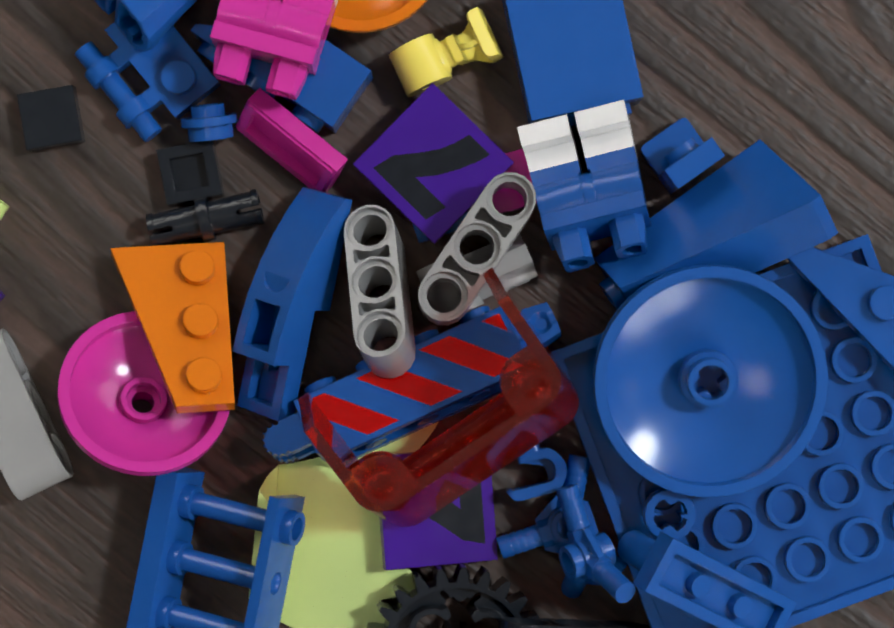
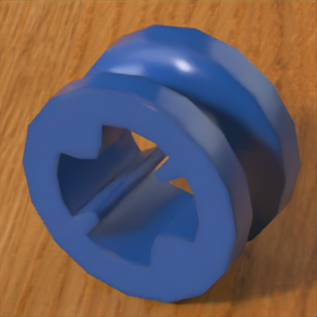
[642,488,696,540]

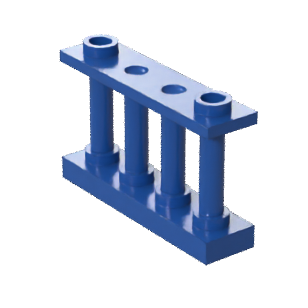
[126,467,305,628]

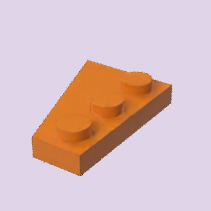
[110,242,235,414]

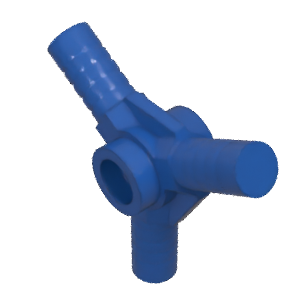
[496,454,627,573]
[556,483,636,603]

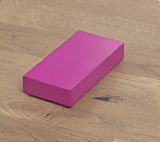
[236,88,348,193]

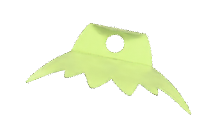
[248,422,438,628]

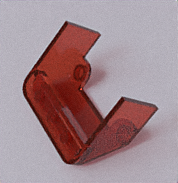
[298,268,579,527]

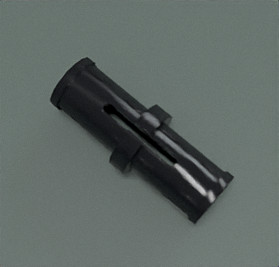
[146,189,265,246]

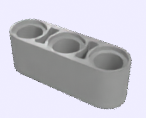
[418,172,536,325]
[344,205,416,378]
[0,328,74,501]

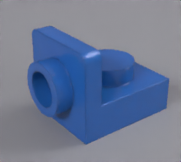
[640,118,725,195]

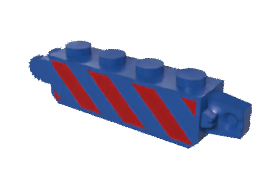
[262,302,562,467]

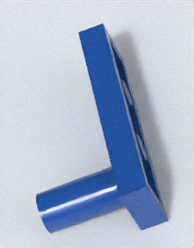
[617,530,797,628]

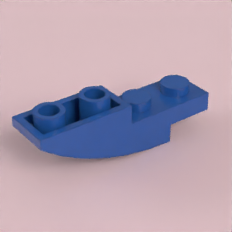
[232,187,352,421]

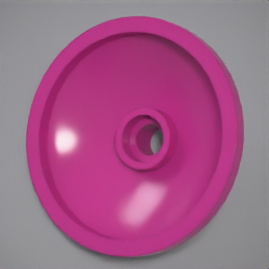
[57,311,230,476]

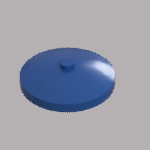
[593,264,828,498]

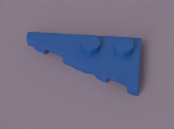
[787,247,894,370]

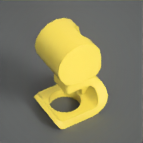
[389,7,504,97]

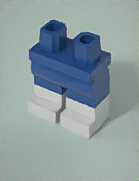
[517,100,652,273]

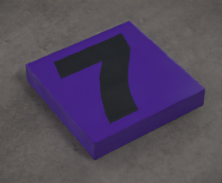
[353,83,514,245]
[375,446,498,570]

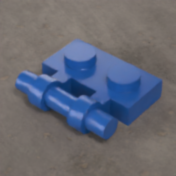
[75,22,221,143]

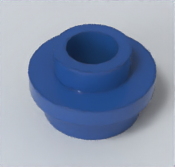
[180,103,238,142]

